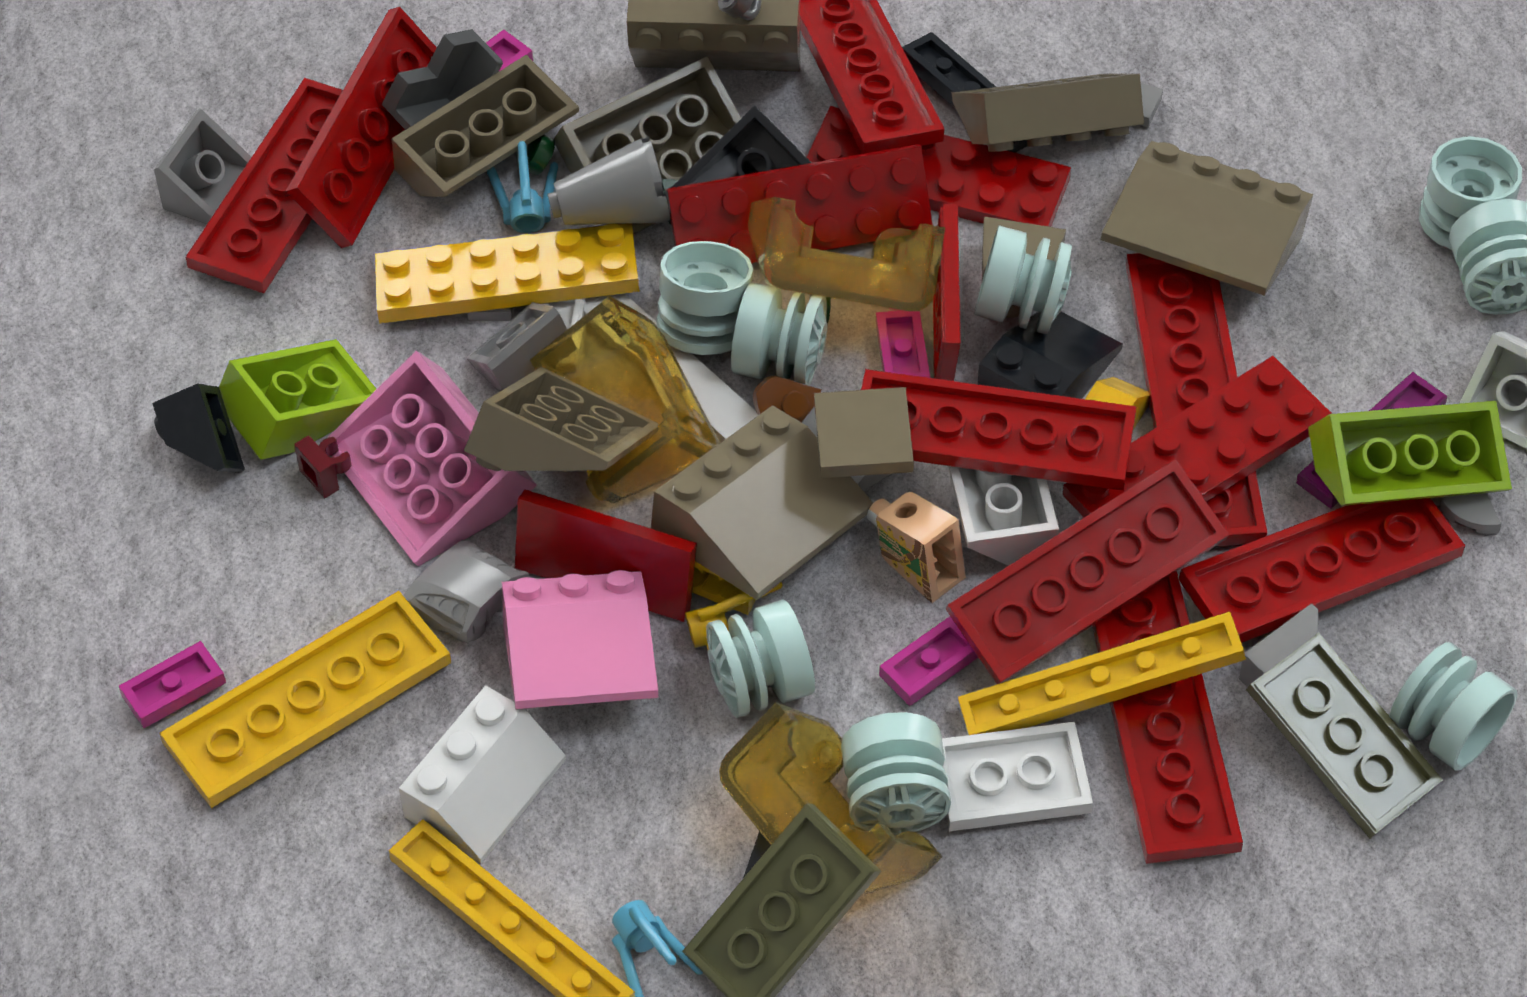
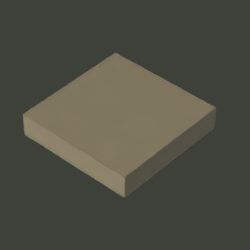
[814,387,914,478]

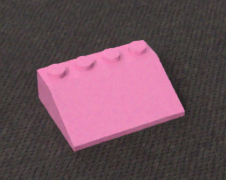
[327,351,537,566]

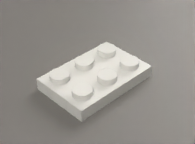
[942,722,1093,832]

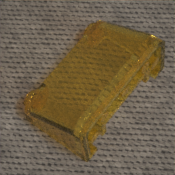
[748,197,945,312]
[530,296,720,503]
[719,702,943,896]

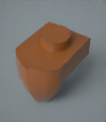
[753,376,822,423]

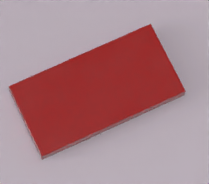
[932,204,961,381]
[514,489,697,622]

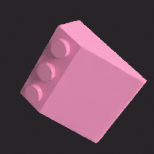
[502,570,658,709]

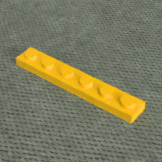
[958,612,1246,735]
[388,819,635,997]

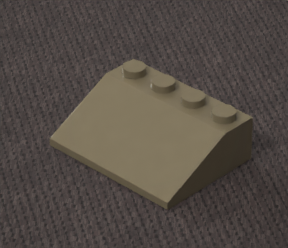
[626,0,801,72]
[554,56,741,234]
[1100,141,1313,296]
[464,367,661,471]
[651,405,873,600]

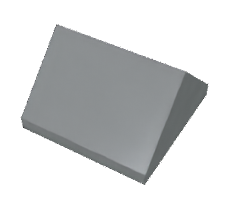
[154,108,251,224]
[467,302,575,392]

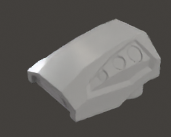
[403,540,529,644]

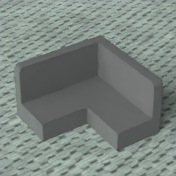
[382,29,503,130]

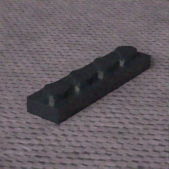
[902,32,1027,153]

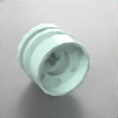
[1419,136,1522,250]
[1449,199,1527,315]
[974,225,1072,335]
[657,241,753,355]
[731,283,827,386]
[706,599,815,718]
[1389,642,1518,770]
[841,712,951,835]

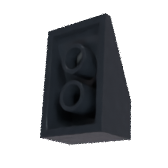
[663,105,812,199]
[978,311,1123,399]

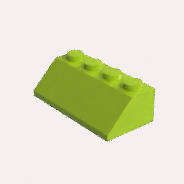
[1308,401,1512,506]

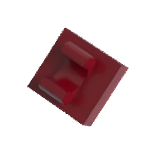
[294,435,352,499]

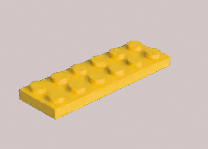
[375,223,640,324]
[159,591,451,808]

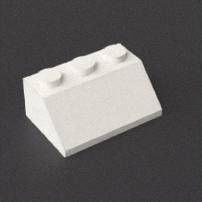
[1460,331,1527,449]
[948,466,1059,566]
[399,685,566,864]

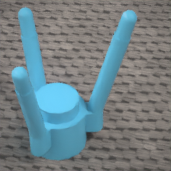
[487,141,558,233]
[612,900,703,997]

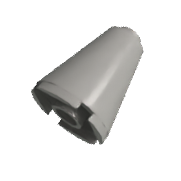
[547,137,670,225]

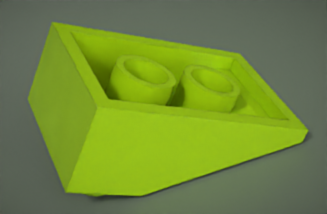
[219,339,376,460]

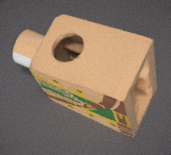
[867,492,966,603]

